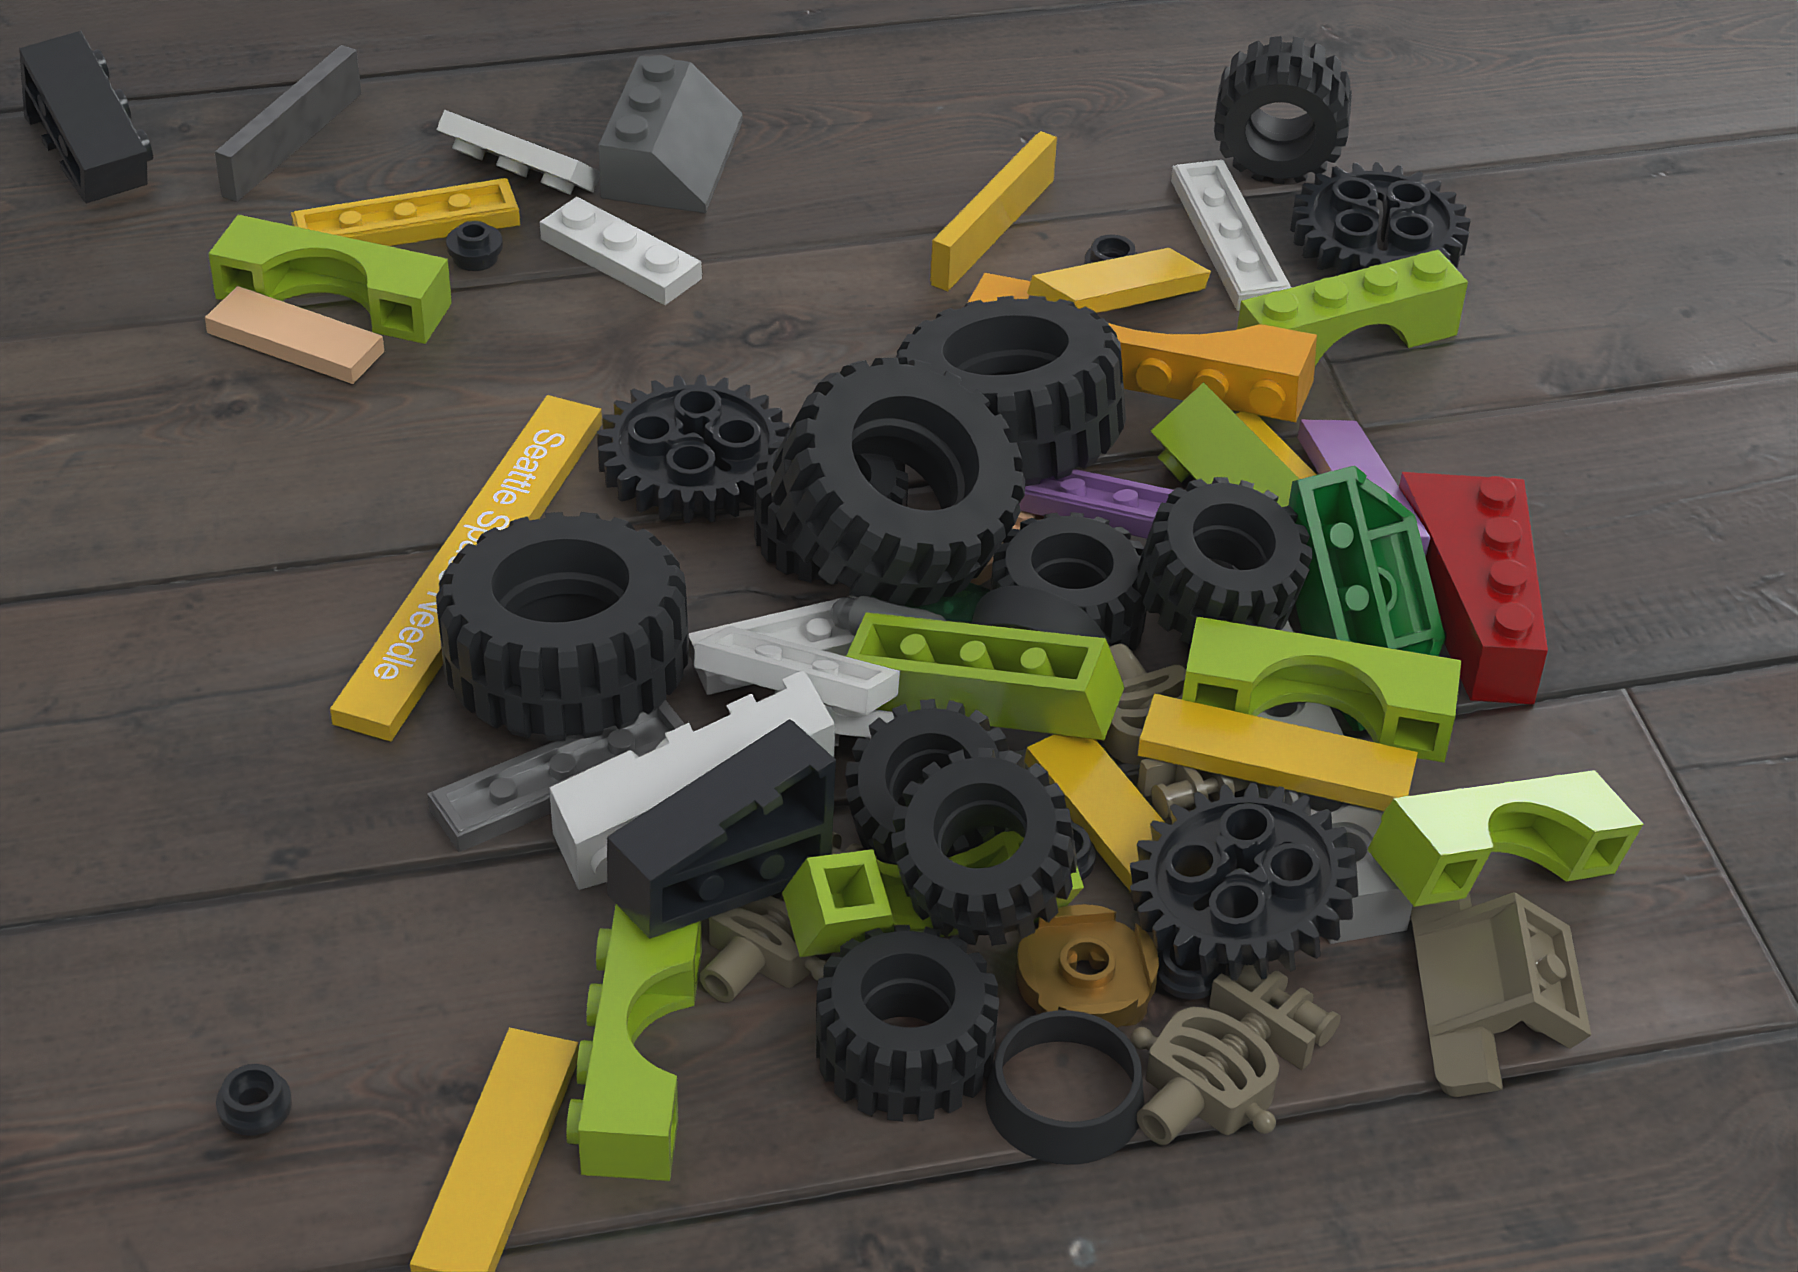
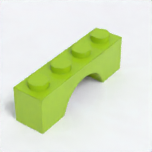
[208,215,452,344]
[1237,250,1468,366]
[1182,617,1461,763]
[1367,770,1644,907]
[782,831,1084,957]
[567,904,702,1181]

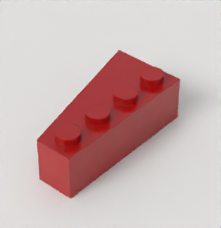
[1399,472,1548,705]

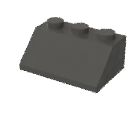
[598,55,743,213]

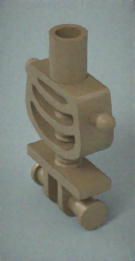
[1103,644,1262,819]
[700,831,888,1003]
[1131,965,1341,1145]

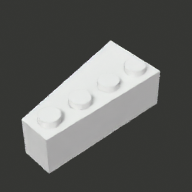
[549,669,835,890]

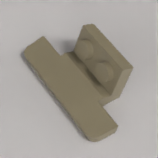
[1411,892,1591,1097]

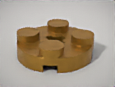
[1016,904,1159,1028]

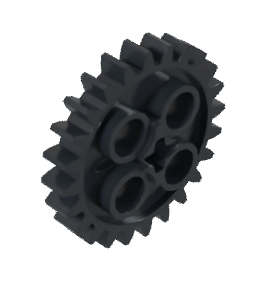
[1290,162,1471,276]
[597,374,790,523]
[1130,783,1359,981]

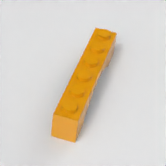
[967,273,1317,422]

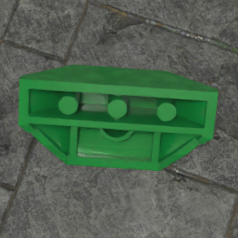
[1288,465,1445,731]

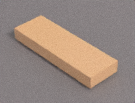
[205,286,384,384]

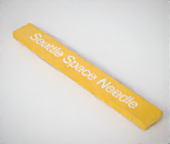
[330,395,602,742]

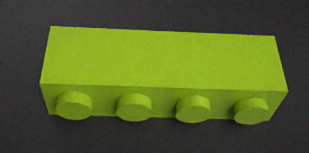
[1151,382,1299,507]
[846,612,1125,740]

